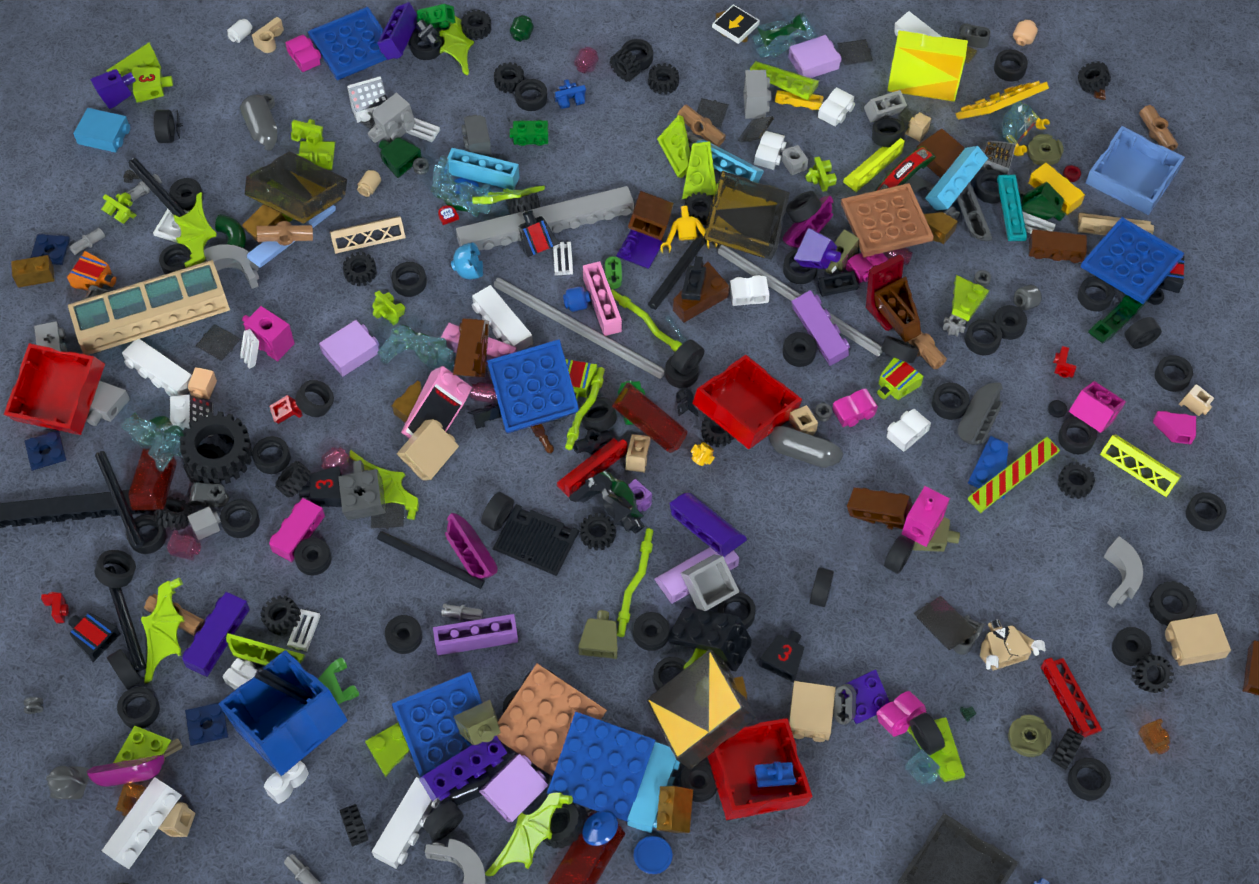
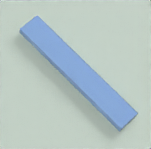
[247,197,336,268]

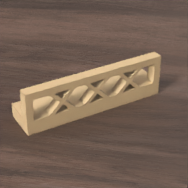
[1078,213,1154,235]
[330,216,406,253]

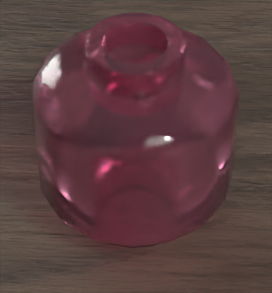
[574,47,599,74]
[321,446,350,472]

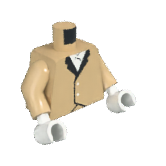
[980,620,1046,671]

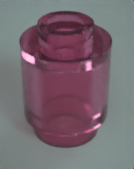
[885,247,913,266]
[470,382,497,403]

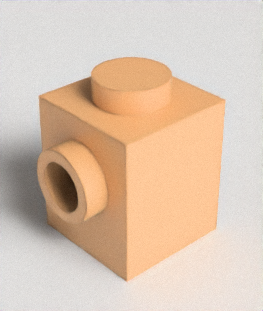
[188,367,217,400]

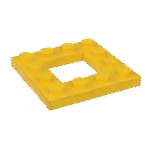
[955,80,1049,120]

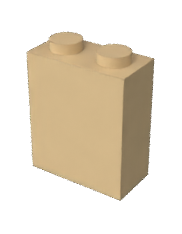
[397,419,459,480]
[1165,614,1231,666]
[789,681,836,742]

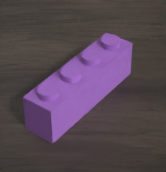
[791,290,850,366]
[433,614,518,656]

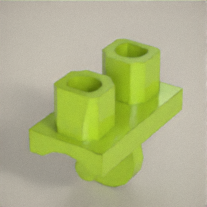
[291,119,324,145]
[805,156,837,192]
[101,192,137,224]
[372,291,405,325]

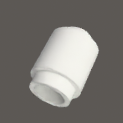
[227,19,252,43]

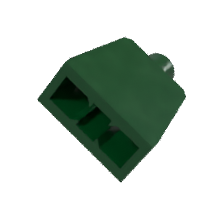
[379,138,422,178]
[1021,182,1066,221]

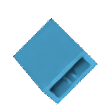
[73,108,130,153]

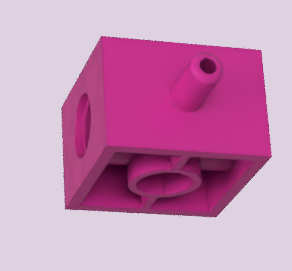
[242,306,295,362]
[1069,381,1126,433]
[901,486,950,547]

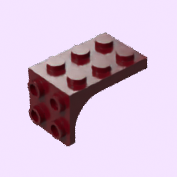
[866,254,904,331]

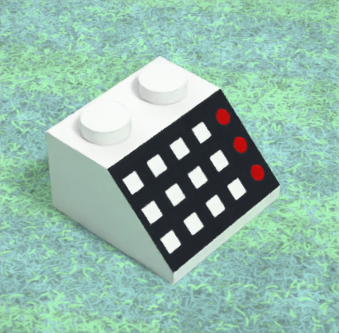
[347,77,387,123]
[170,395,213,440]

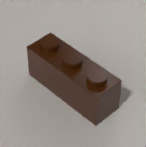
[1029,229,1087,263]

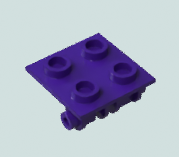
[616,229,664,269]
[839,669,890,724]

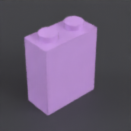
[788,35,841,78]
[319,320,379,377]
[479,754,548,822]

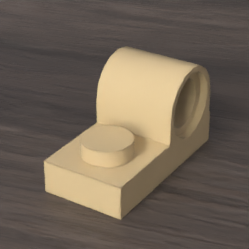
[252,17,284,53]
[625,434,651,473]

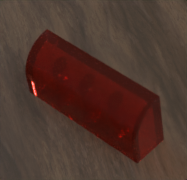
[612,382,687,453]
[128,448,177,510]
[548,813,626,884]

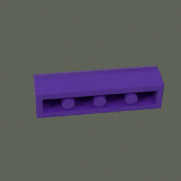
[669,493,747,557]

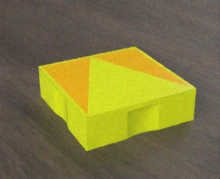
[887,30,968,101]

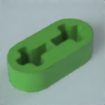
[605,257,622,289]

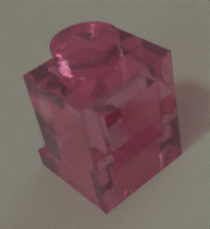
[167,530,201,560]

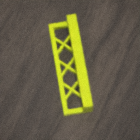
[843,138,905,192]
[1100,434,1182,497]

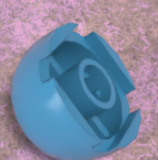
[451,243,483,280]

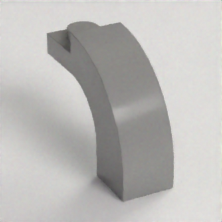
[204,244,260,289]
[1104,536,1143,608]
[425,839,486,884]

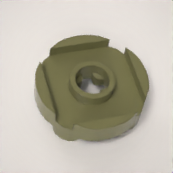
[1027,134,1064,165]
[1008,715,1051,757]

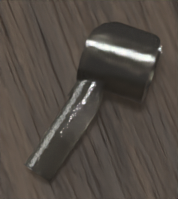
[123,170,140,183]

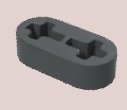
[834,684,856,725]

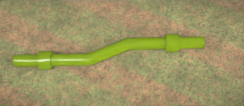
[611,289,682,352]
[565,367,605,450]
[617,528,653,637]

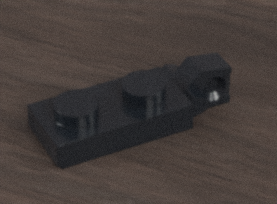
[681,256,706,301]

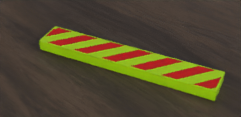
[968,437,1060,514]

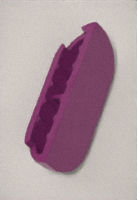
[783,195,833,248]
[445,513,498,578]
[87,754,164,787]

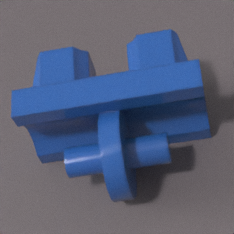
[554,79,586,109]
[754,761,796,787]

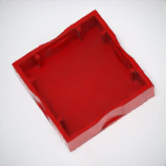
[4,343,105,435]
[692,355,802,449]
[703,718,813,820]

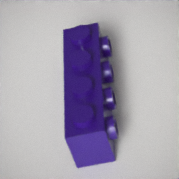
[377,2,417,60]
[182,592,250,677]
[419,736,507,801]

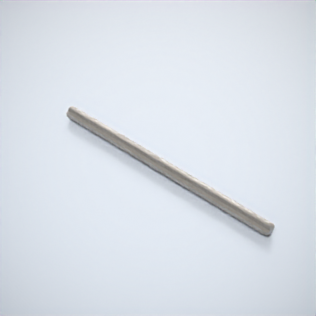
[718,245,882,356]
[494,278,665,379]

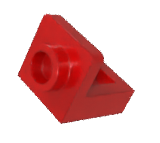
[1053,346,1077,378]
[41,592,69,623]

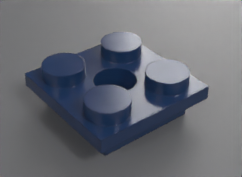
[30,234,70,265]
[24,430,66,471]
[185,702,228,746]

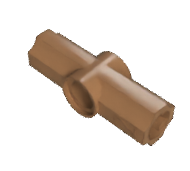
[678,104,726,147]
[1139,105,1178,151]
[257,221,313,246]
[908,331,947,370]
[144,594,205,636]

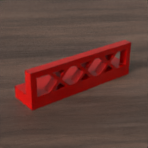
[557,438,627,497]
[1041,657,1102,738]

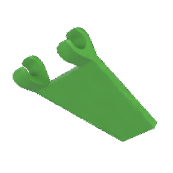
[318,658,359,704]

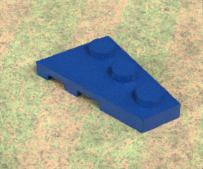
[968,436,1008,499]

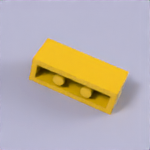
[1029,163,1085,215]

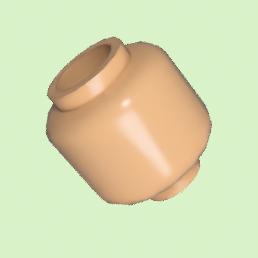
[1013,20,1038,46]

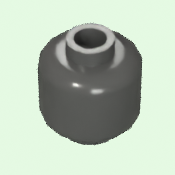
[1014,284,1042,310]

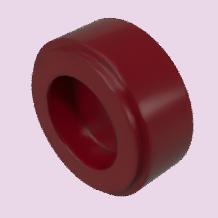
[1063,165,1081,182]

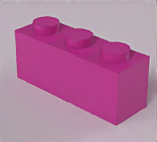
[269,498,325,562]

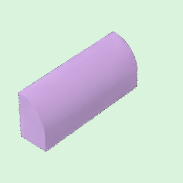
[654,547,739,604]

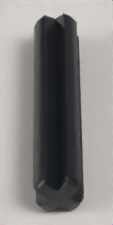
[255,668,312,704]

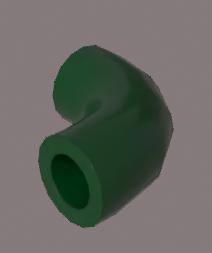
[215,214,246,249]

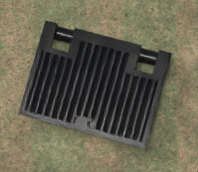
[493,504,580,576]

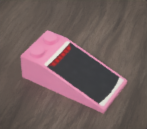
[401,366,472,439]

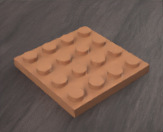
[841,183,934,257]
[497,663,607,776]

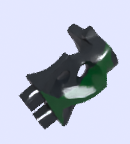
[569,470,645,533]

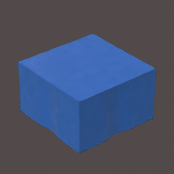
[219,650,348,776]

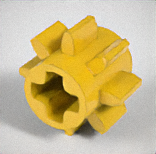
[690,442,715,466]

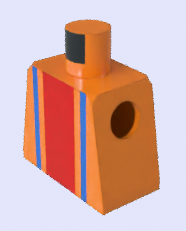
[67,251,116,291]

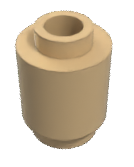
[357,170,381,197]

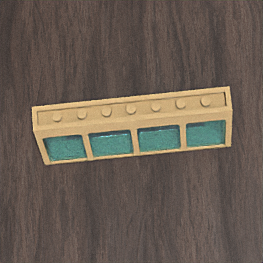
[68,260,230,355]

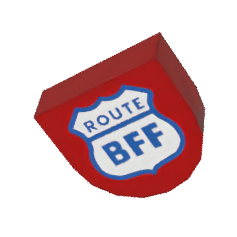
[438,205,459,225]

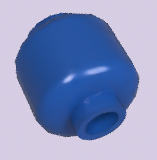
[563,286,591,312]

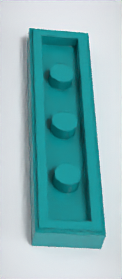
[997,175,1027,241]

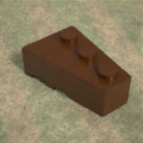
[673,261,729,323]
[874,276,921,343]
[453,318,490,377]
[847,487,913,530]

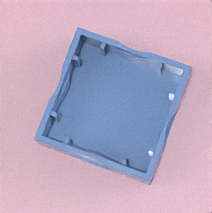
[1086,126,1185,215]

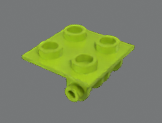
[296,141,335,170]
[113,726,171,763]

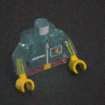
[1002,101,1050,156]

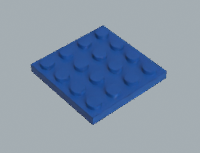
[307,7,387,80]
[1081,217,1184,304]
[487,339,579,433]
[392,672,482,778]
[547,711,655,822]

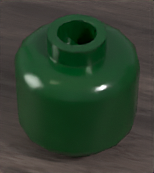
[510,15,534,42]

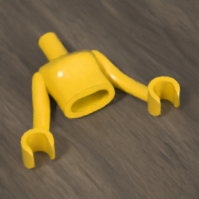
[660,206,718,253]

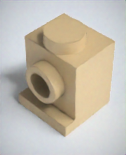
[905,112,931,142]
[1179,384,1214,416]
[789,405,818,436]
[159,802,195,837]

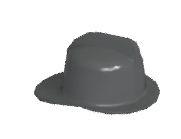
[46,765,89,800]

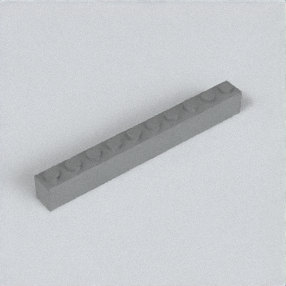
[456,186,634,250]

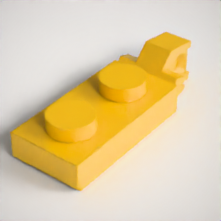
[775,90,824,110]

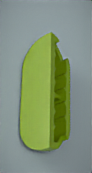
[226,633,306,665]

